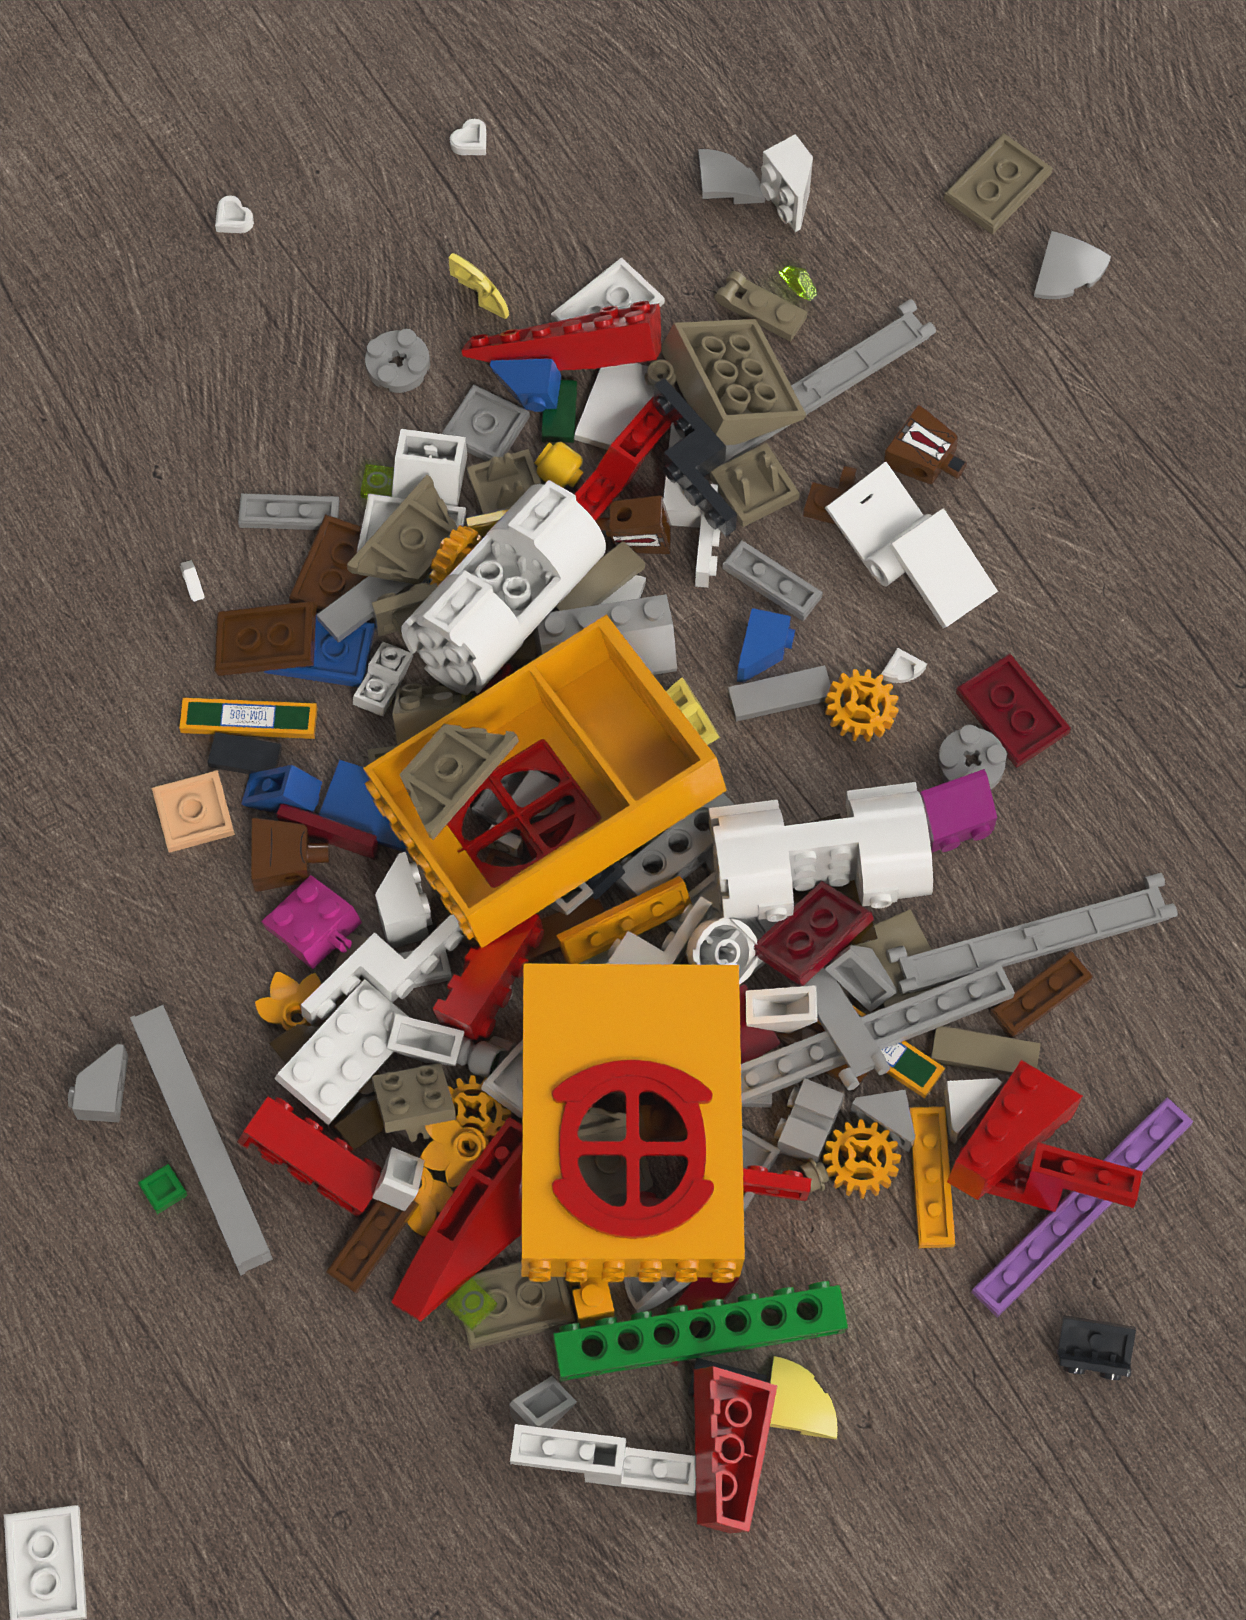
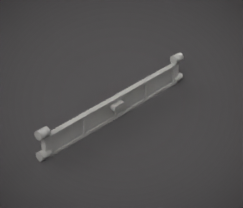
[718,299,936,467]
[704,852,890,1091]
[886,873,1178,995]

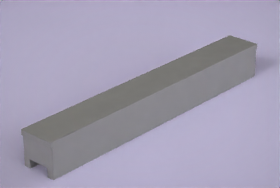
[130,1005,273,1276]

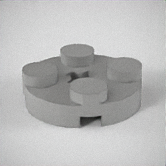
[365,329,430,393]
[938,725,1007,789]

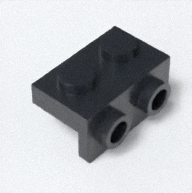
[1056,1315,1136,1380]

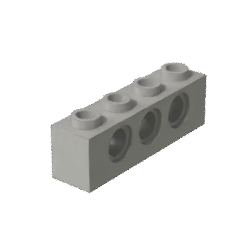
[616,793,734,899]

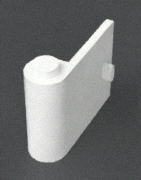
[825,462,932,586]

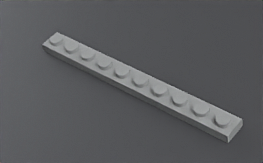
[741,963,1015,1105]

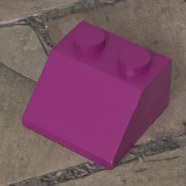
[920,769,997,853]

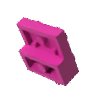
[261,875,362,969]

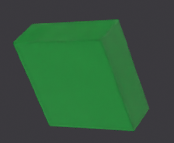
[138,1164,188,1215]

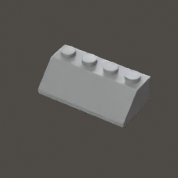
[533,594,677,675]

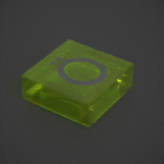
[360,464,394,499]
[446,1278,498,1331]

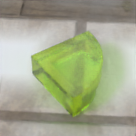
[779,265,818,301]

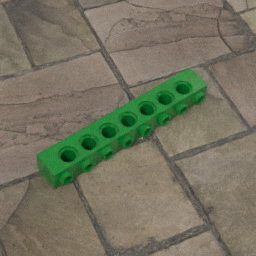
[552,1281,848,1382]

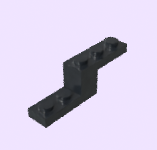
[653,378,737,537]

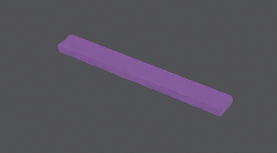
[971,1097,1193,1318]

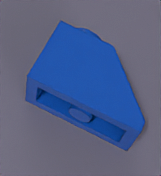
[490,359,561,412]
[737,608,795,683]
[241,765,322,813]

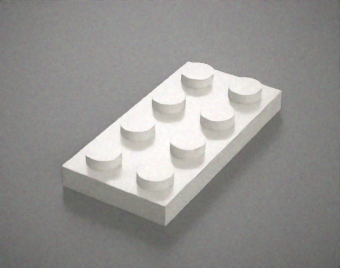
[275,979,410,1125]

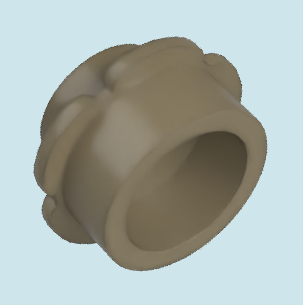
[644,360,676,389]
[799,1158,829,1193]

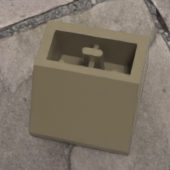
[393,682,465,746]

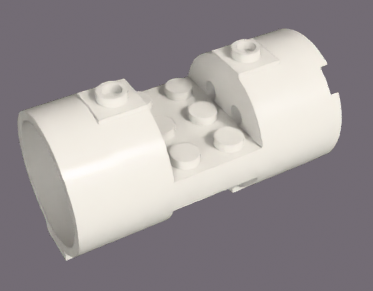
[401,480,606,695]
[709,782,933,922]

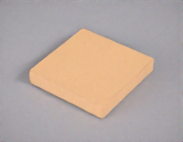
[152,770,235,853]

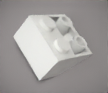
[760,134,813,232]
[392,429,467,506]
[375,852,433,949]

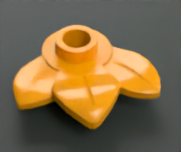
[255,972,321,1031]
[420,1120,487,1187]
[407,1167,453,1236]

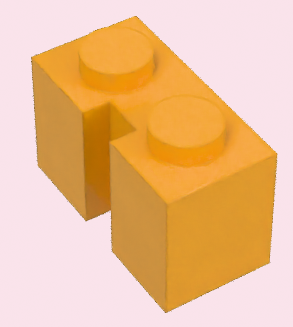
[569,1277,614,1328]

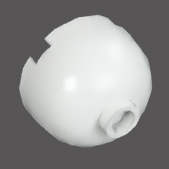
[686,917,758,985]

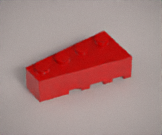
[433,914,544,1044]
[947,1060,1083,1200]
[237,1097,382,1217]
[694,1366,778,1533]

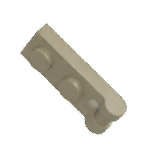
[714,271,807,342]

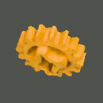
[429,525,482,586]
[825,669,899,742]
[448,1075,511,1151]
[823,1119,901,1199]

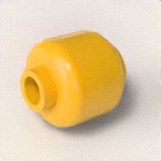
[534,442,584,488]

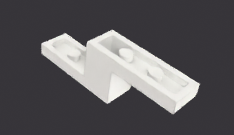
[663,423,720,588]
[607,896,712,965]
[301,914,464,1025]
[510,1424,696,1496]

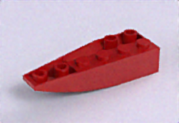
[461,301,662,370]
[391,1117,522,1322]

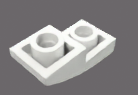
[353,642,413,716]

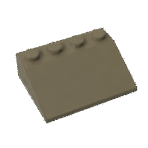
[661,319,806,445]

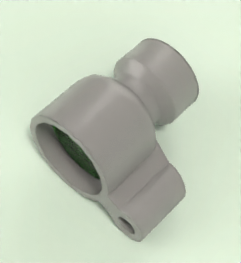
[457,1036,516,1078]

